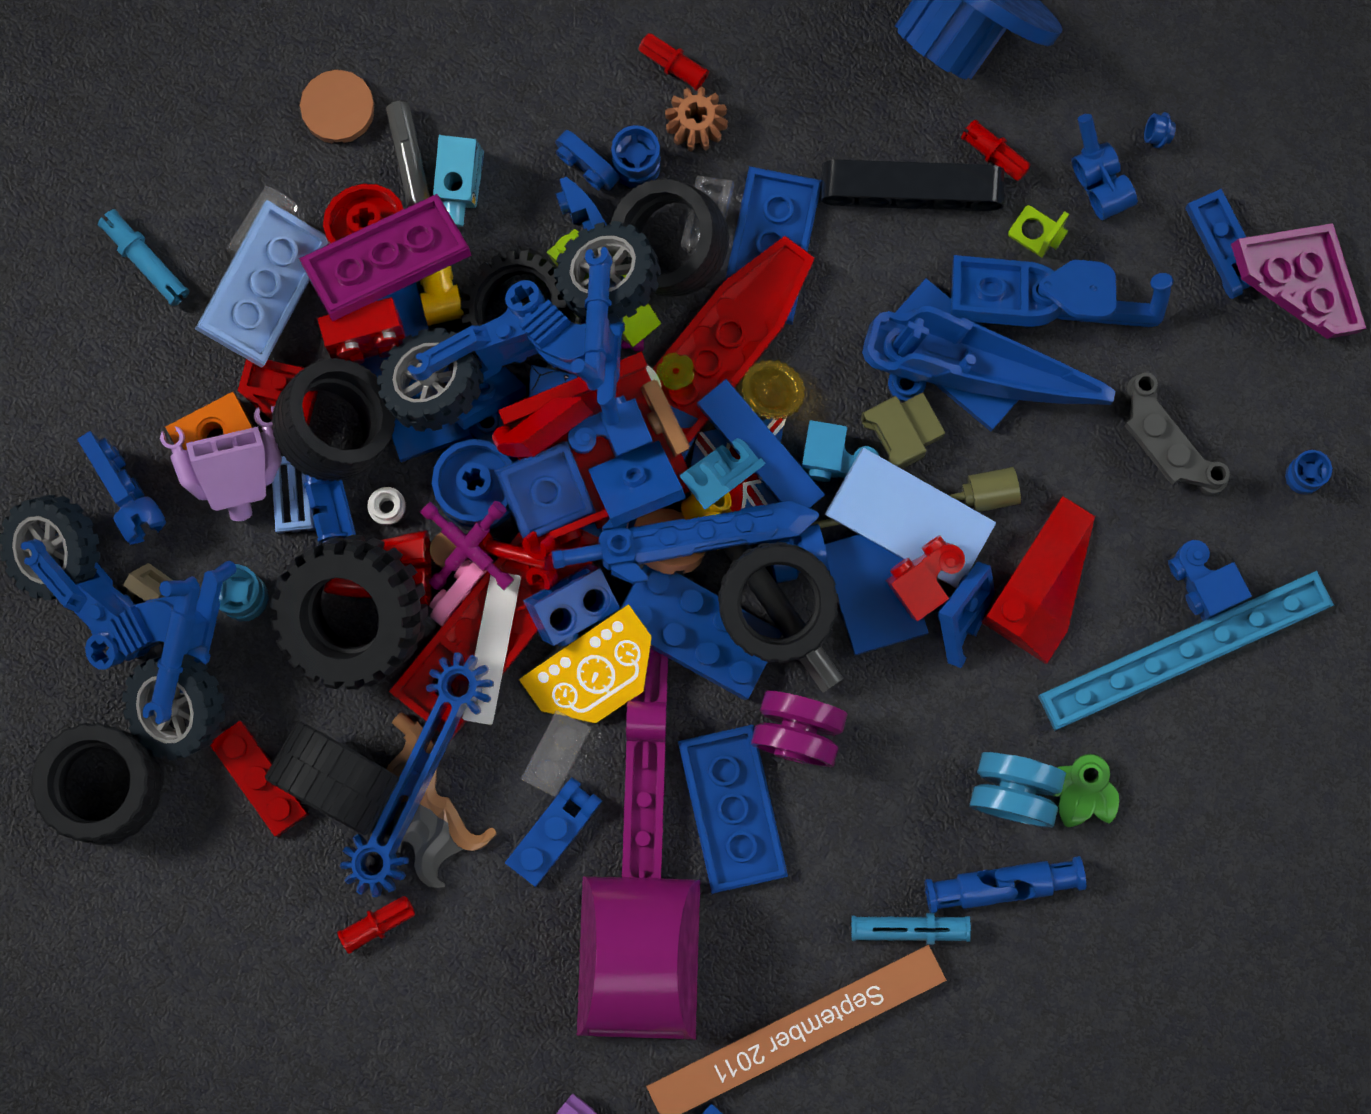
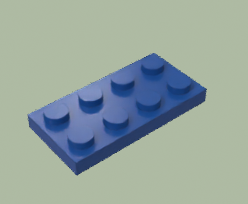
[620,564,782,700]

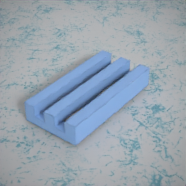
[272,456,315,534]

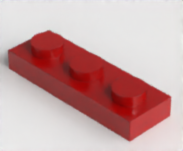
[210,721,309,838]

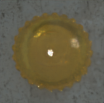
[742,360,805,420]

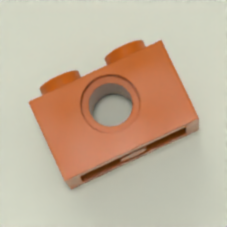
[165,392,254,450]

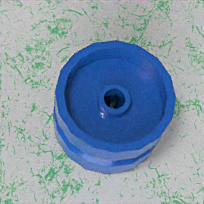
[432,439,512,530]

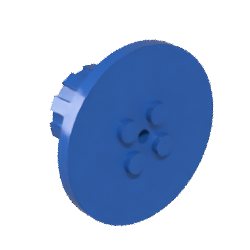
[894,0,1063,80]

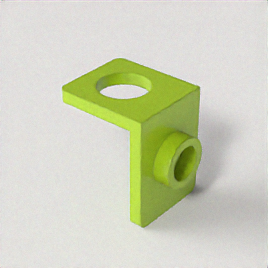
[1008,205,1069,258]

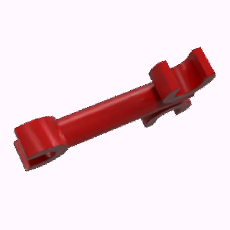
[466,531,559,590]

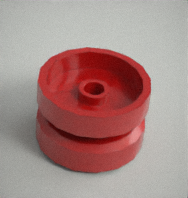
[323,184,404,244]

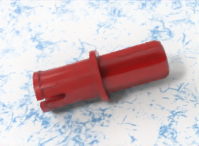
[638,33,709,91]
[961,119,1030,181]
[337,896,415,954]

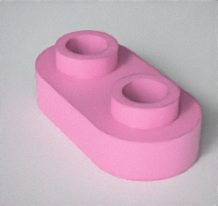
[429,559,487,626]

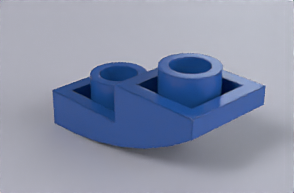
[556,177,607,231]

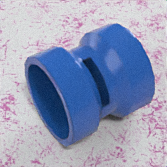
[1285,450,1333,495]

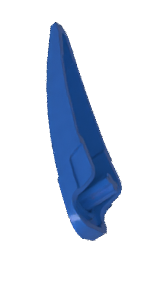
[862,306,1116,405]

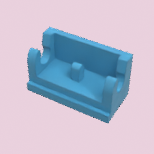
[680,438,766,510]

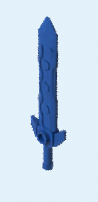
[551,501,819,584]

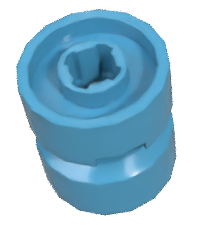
[219,564,269,621]

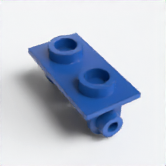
[303,475,356,543]

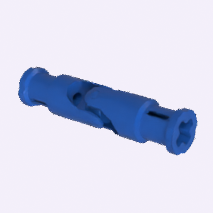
[924,856,1086,913]

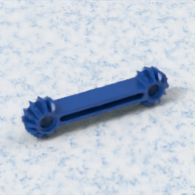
[340,652,494,897]

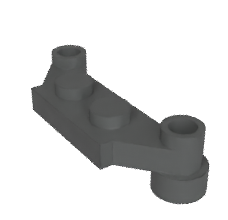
[1124,373,1230,496]

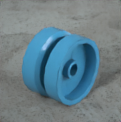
[969,752,1066,828]

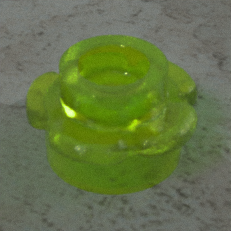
[657,353,694,390]

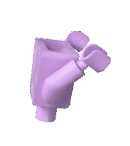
[160,406,282,521]

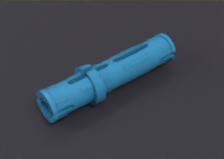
[97,209,190,306]
[851,913,971,945]

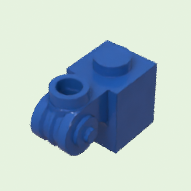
[567,396,653,458]
[1168,540,1252,621]

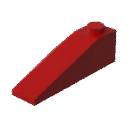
[982,496,1095,664]

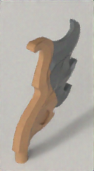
[377,712,497,888]

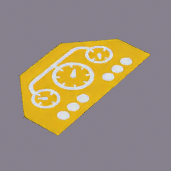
[519,604,652,723]

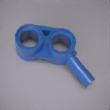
[1072,114,1138,220]

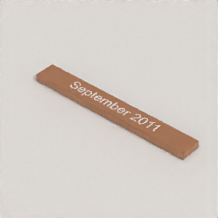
[646,945,947,1114]

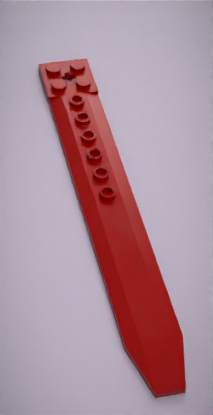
[389,236,815,741]

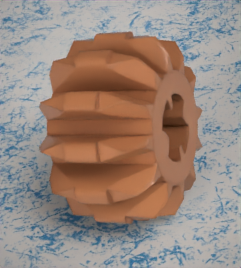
[665,87,728,152]

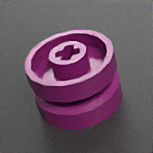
[750,691,848,768]

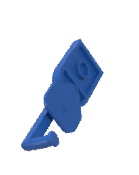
[951,255,1173,327]

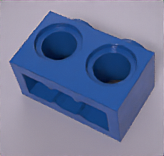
[523,564,620,647]

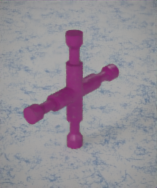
[420,501,514,591]

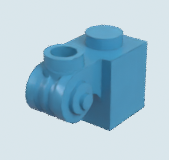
[802,420,879,482]

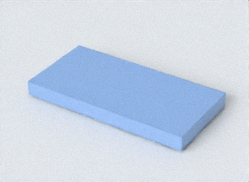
[195,200,329,367]
[825,448,996,589]

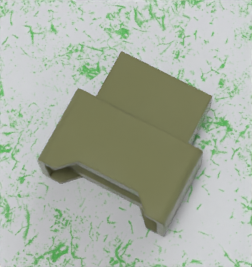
[861,392,945,469]

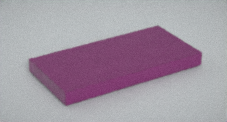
[299,194,472,321]

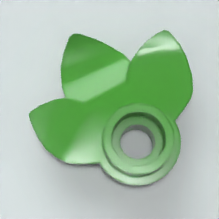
[1053,754,1119,827]

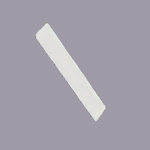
[462,573,521,725]

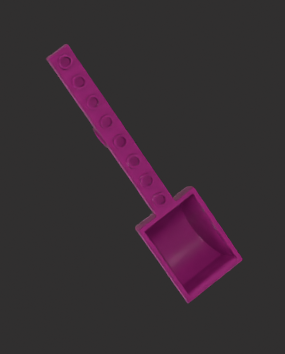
[577,584,700,1040]

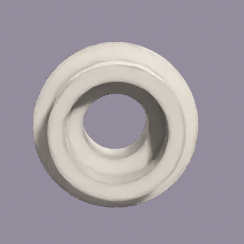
[367,487,406,525]

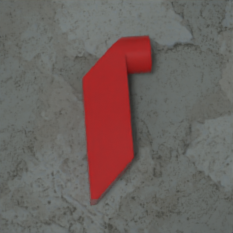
[492,397,593,457]

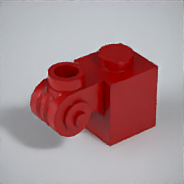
[885,535,965,621]

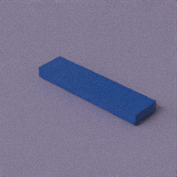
[696,379,825,508]

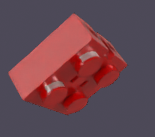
[317,297,406,365]

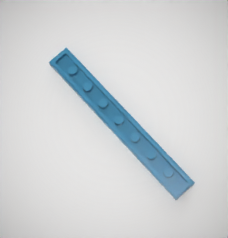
[1038,571,1334,731]

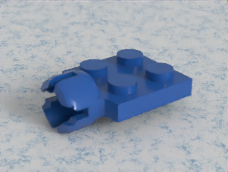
[77,431,166,545]

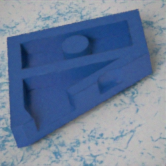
[938,561,995,668]

